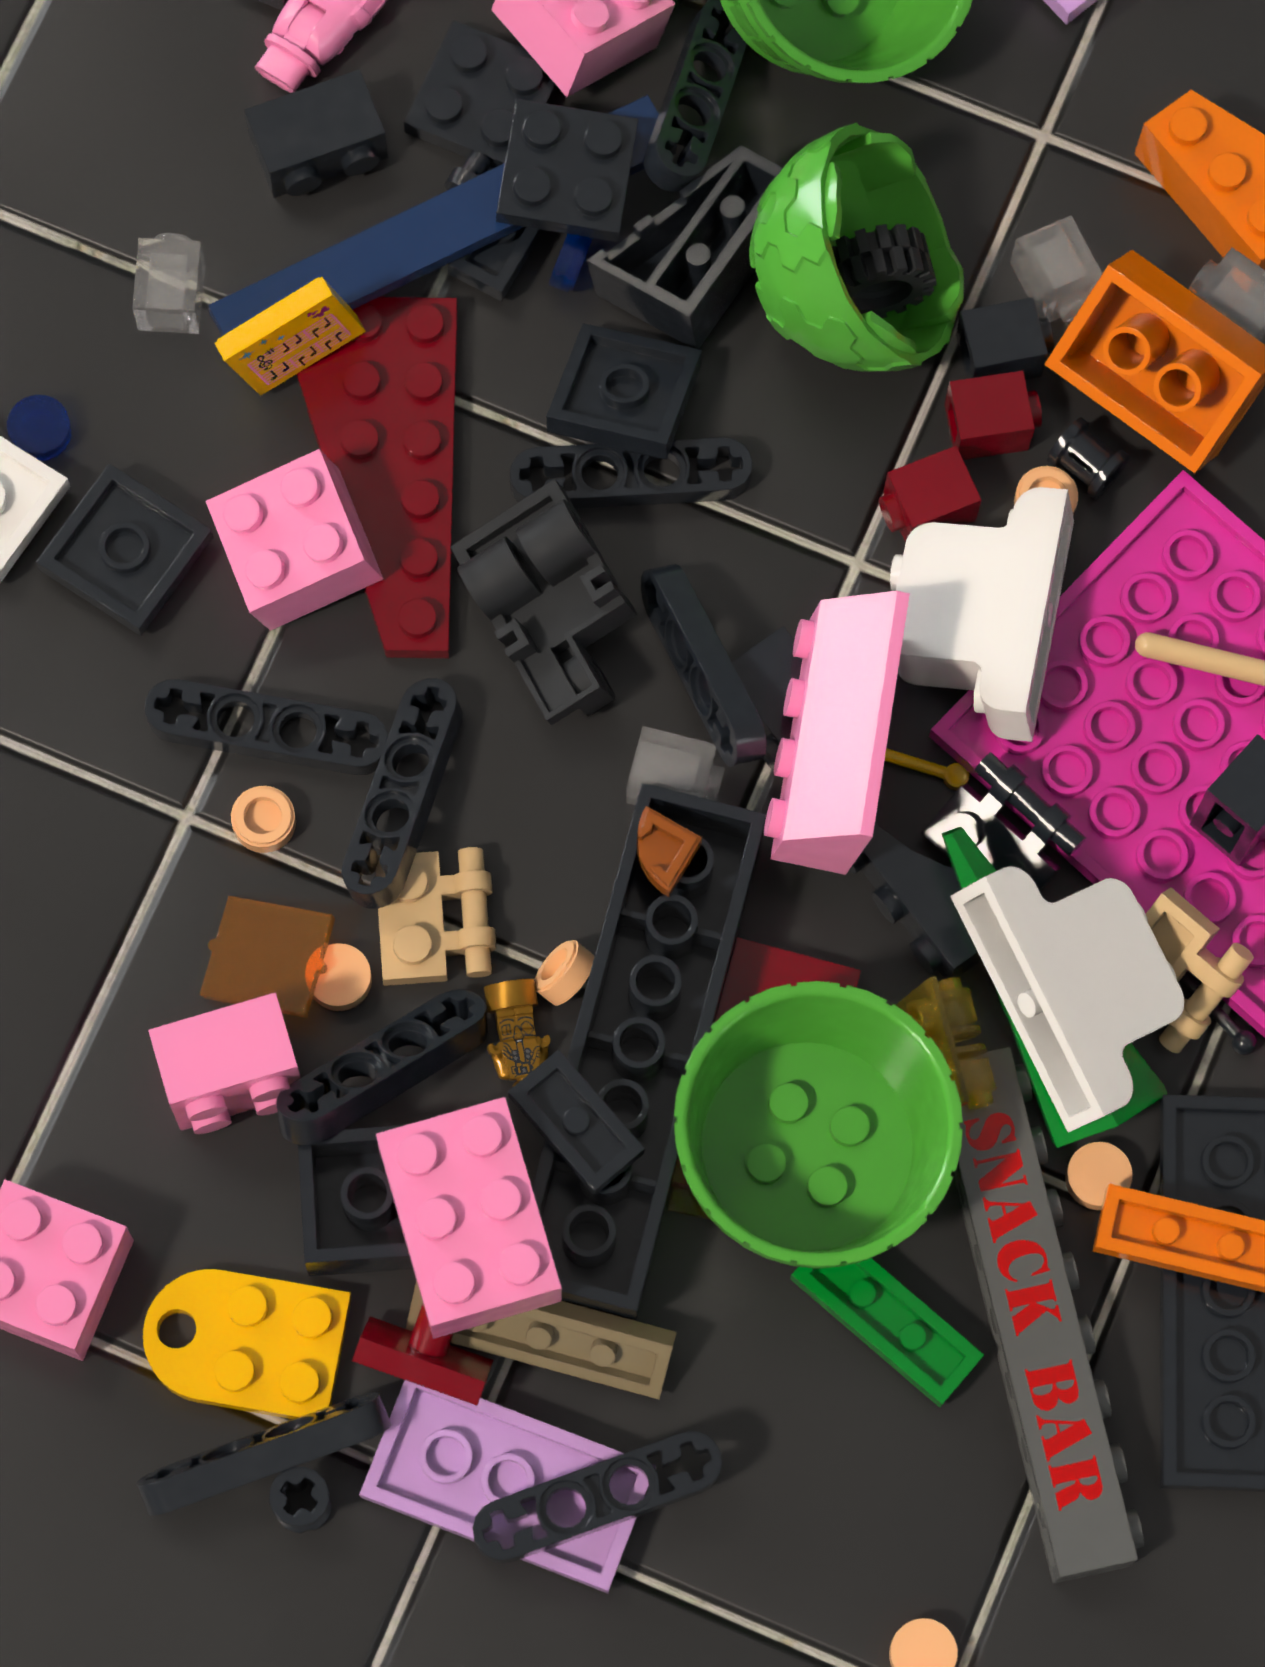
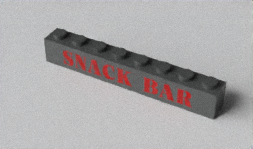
[946,1047,1144,1584]

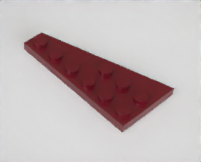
[296,297,457,659]

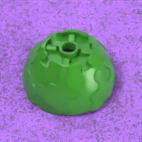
[749,123,964,372]

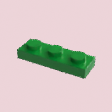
[790,1258,984,1408]

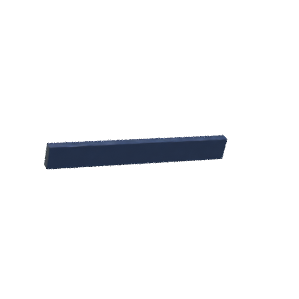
[208,95,677,336]

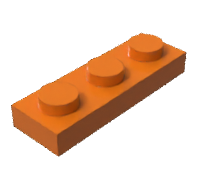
[1093,1184,1265,1293]

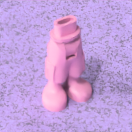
[255,0,388,93]

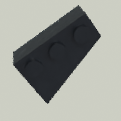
[587,145,783,349]

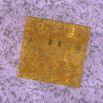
[895,976,997,1110]

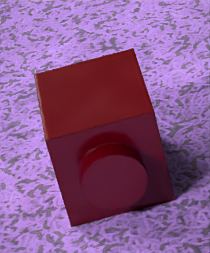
[945,371,1042,460]
[879,446,982,543]

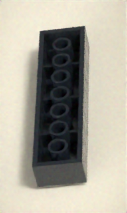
[532,783,767,1321]

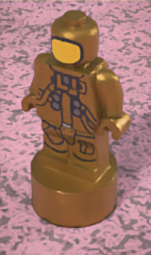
[484,979,551,1087]

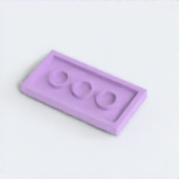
[359,1380,656,1593]

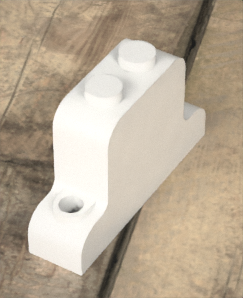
[890,487,1074,742]
[950,867,1184,1132]

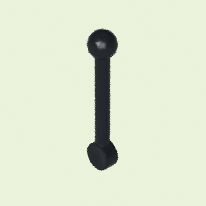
[1179,972,1257,1055]

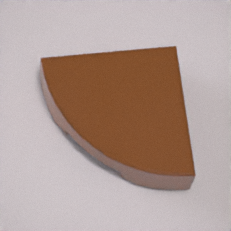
[637,806,702,897]

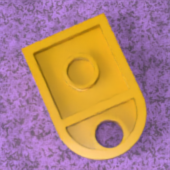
[143,1269,352,1419]

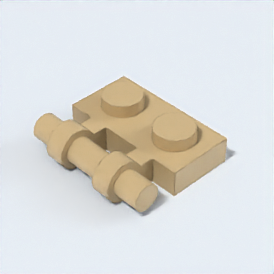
[376,847,497,986]
[1146,887,1254,1053]

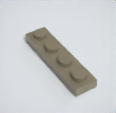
[406,1280,677,1399]

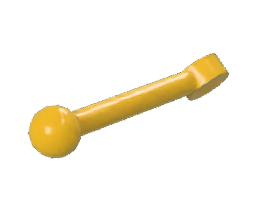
[884,748,969,790]

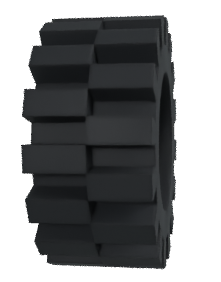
[831,224,937,318]

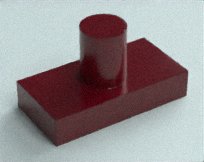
[352,1303,494,1406]

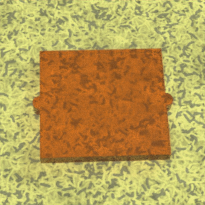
[200,896,335,1018]

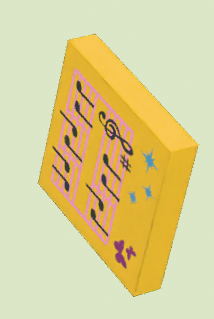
[214,277,366,396]

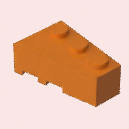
[1135,90,1265,289]

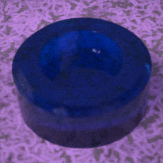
[548,234,592,293]
[7,395,72,461]

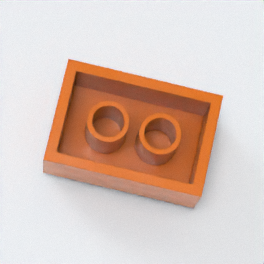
[1044,250,1265,474]

